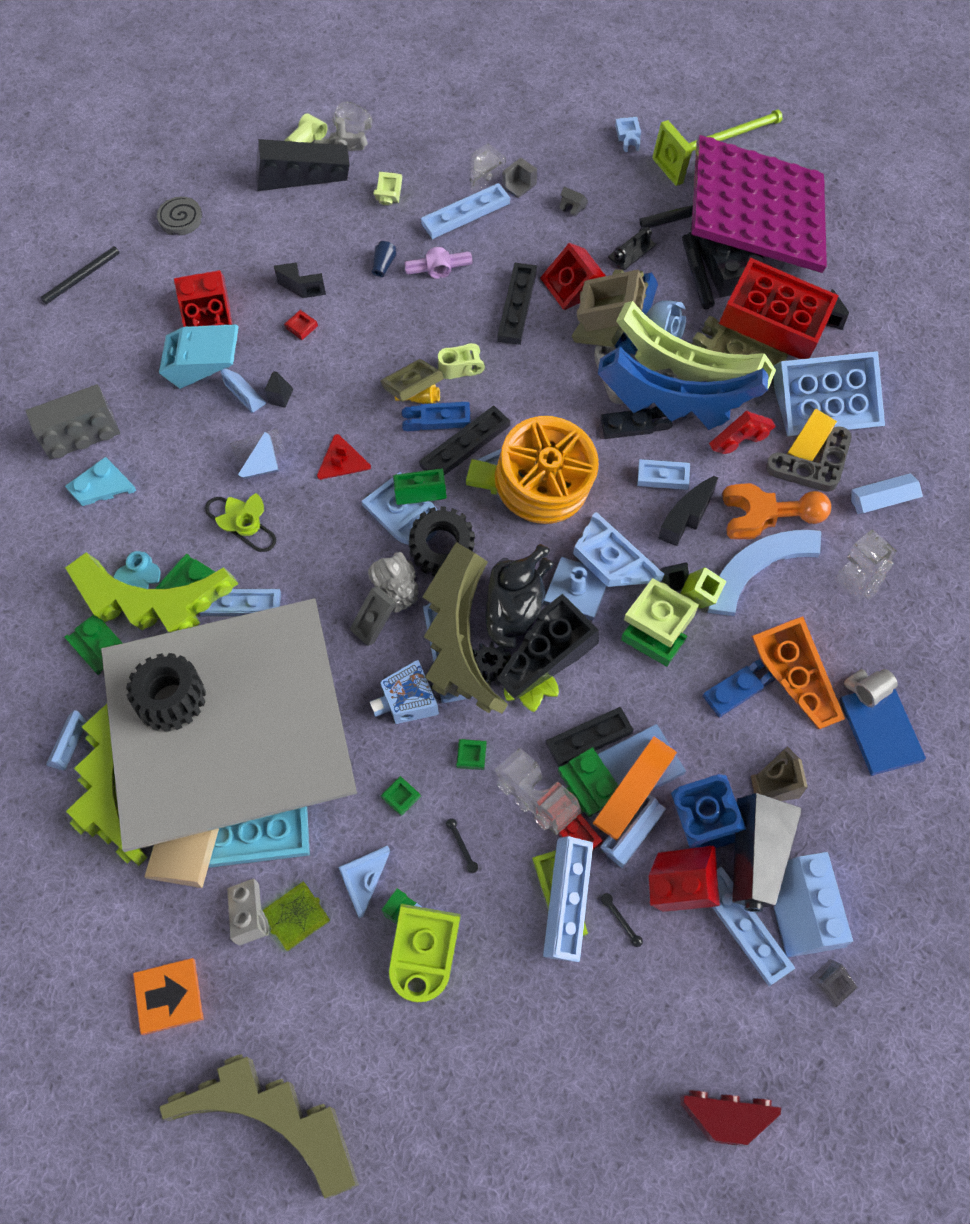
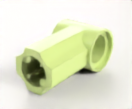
[284,113,327,143]

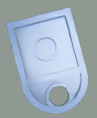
[362,472,437,545]

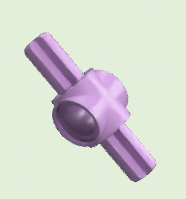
[404,247,472,279]

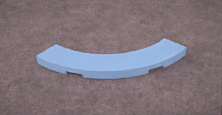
[708,530,821,616]

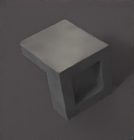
[502,157,537,198]

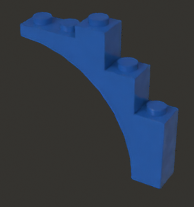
[598,347,768,430]

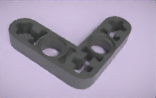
[766,426,852,492]

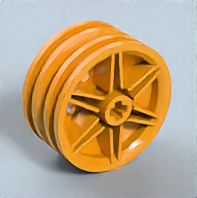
[495,416,599,524]

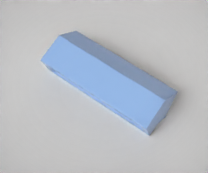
[851,473,923,514]
[600,795,666,868]

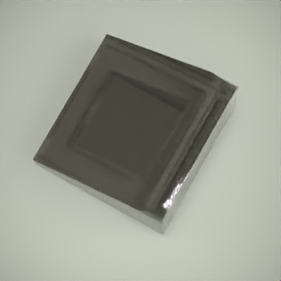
[810,959,857,1007]

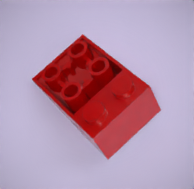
[174,270,232,327]

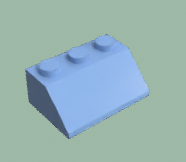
[773,852,853,957]

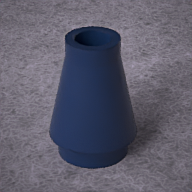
[372,241,397,277]

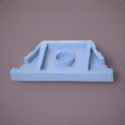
[573,512,664,587]

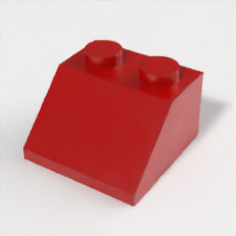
[540,243,606,310]
[649,846,720,912]

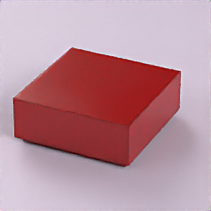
[284,310,318,340]

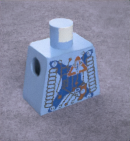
[370,660,439,724]

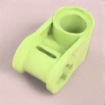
[438,343,485,379]

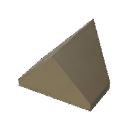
[751,746,808,801]

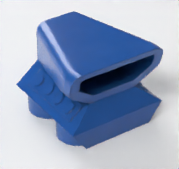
[671,774,746,849]

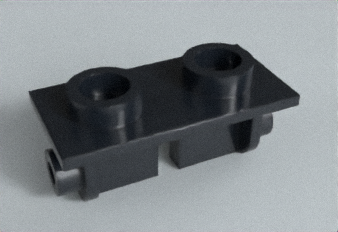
[608,227,656,270]

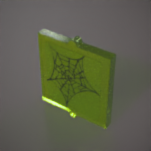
[262,881,331,952]

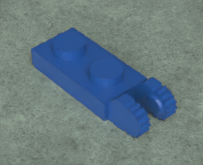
[402,402,471,432]
[702,659,776,718]

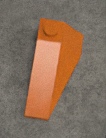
[752,616,845,729]

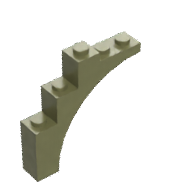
[423,542,508,714]
[159,1054,359,1199]

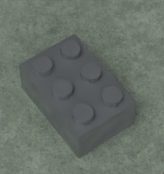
[25,384,120,460]

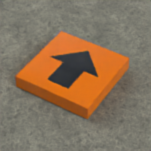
[133,958,204,1036]

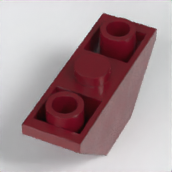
[680,1090,781,1146]

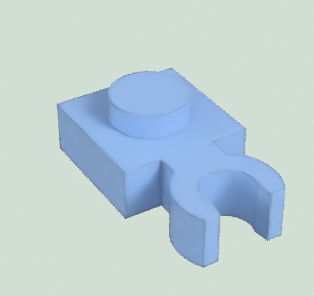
[615,117,641,152]

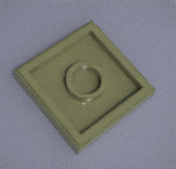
[380,359,444,402]

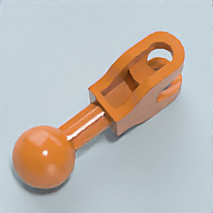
[722,483,831,539]

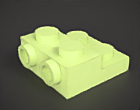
[624,578,699,647]

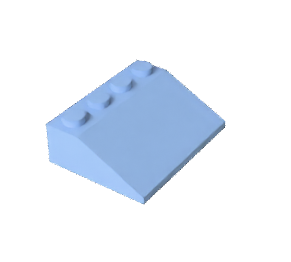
[773,351,885,437]

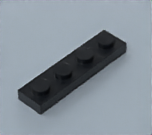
[497,262,537,345]
[419,405,510,476]

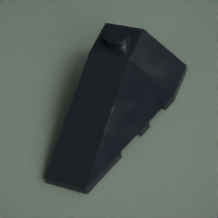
[497,593,599,700]

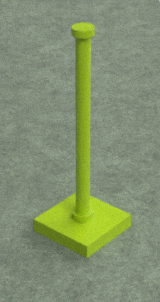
[652,109,782,186]

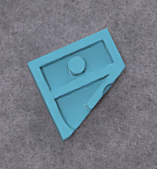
[65,457,136,506]

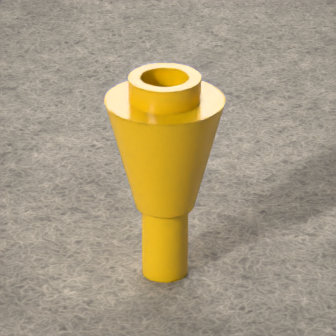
[395,384,440,404]

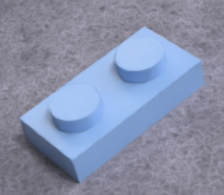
[637,459,690,490]

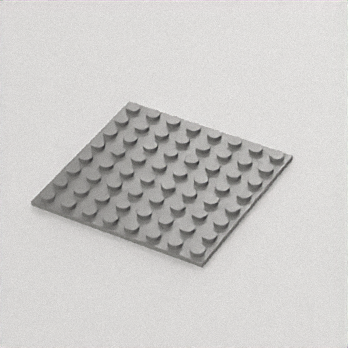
[102,598,357,852]

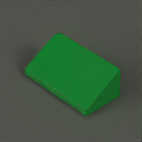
[393,469,447,505]

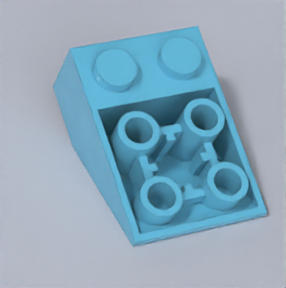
[159,325,239,389]

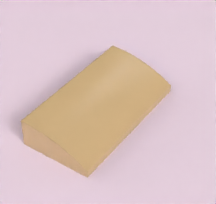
[144,828,219,888]

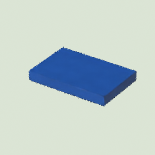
[839,689,926,776]

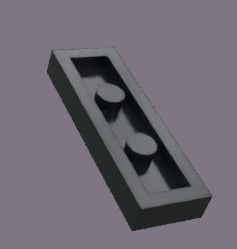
[546,706,634,768]

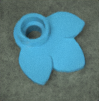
[114,551,160,589]

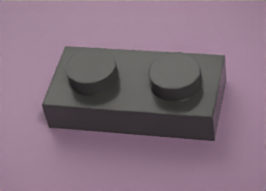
[349,587,396,646]

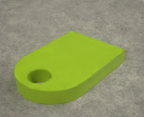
[389,904,460,1002]

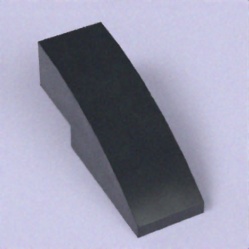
[658,476,719,546]

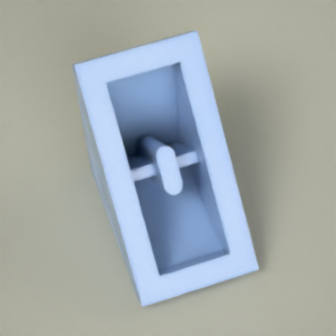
[238,432,279,479]

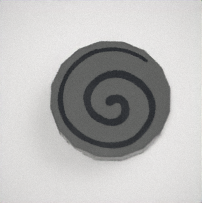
[157,196,202,235]

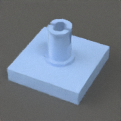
[544,557,607,621]

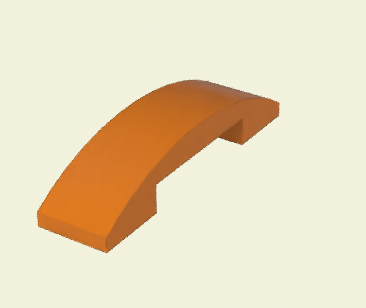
[593,736,677,841]

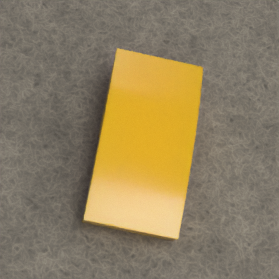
[787,408,837,461]

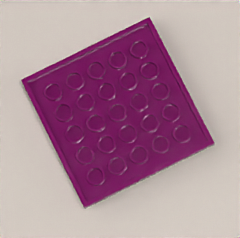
[691,135,827,273]

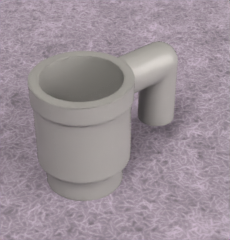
[844,669,898,707]

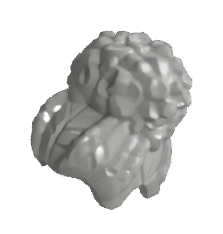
[368,552,418,612]

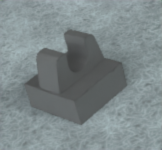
[560,186,588,216]

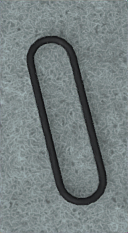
[205,497,276,552]

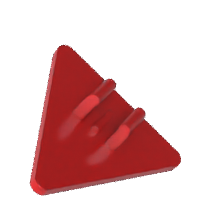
[317,434,371,480]

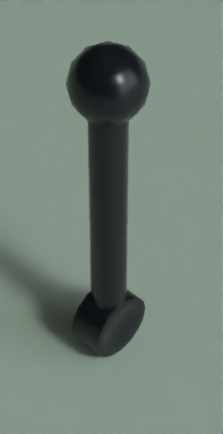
[446,818,478,874]
[601,893,643,947]

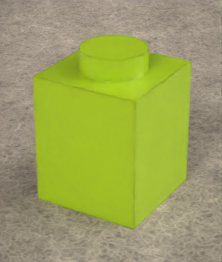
[680,567,726,609]

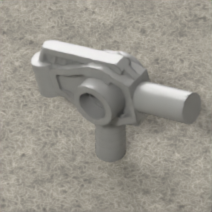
[314,118,368,151]

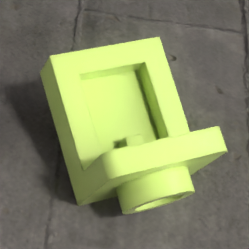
[374,172,402,205]

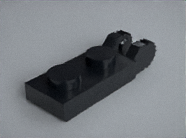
[601,406,673,439]

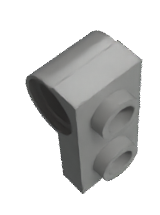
[227,878,269,946]

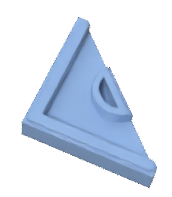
[338,846,390,918]

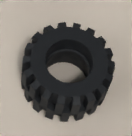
[409,506,475,577]
[126,653,206,732]

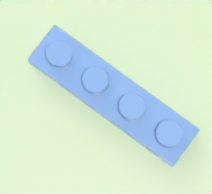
[421,183,510,239]
[712,867,795,987]

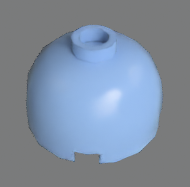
[645,301,686,339]

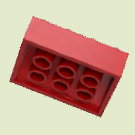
[719,258,839,359]

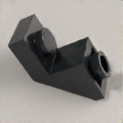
[274,262,326,298]

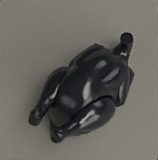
[485,544,554,648]

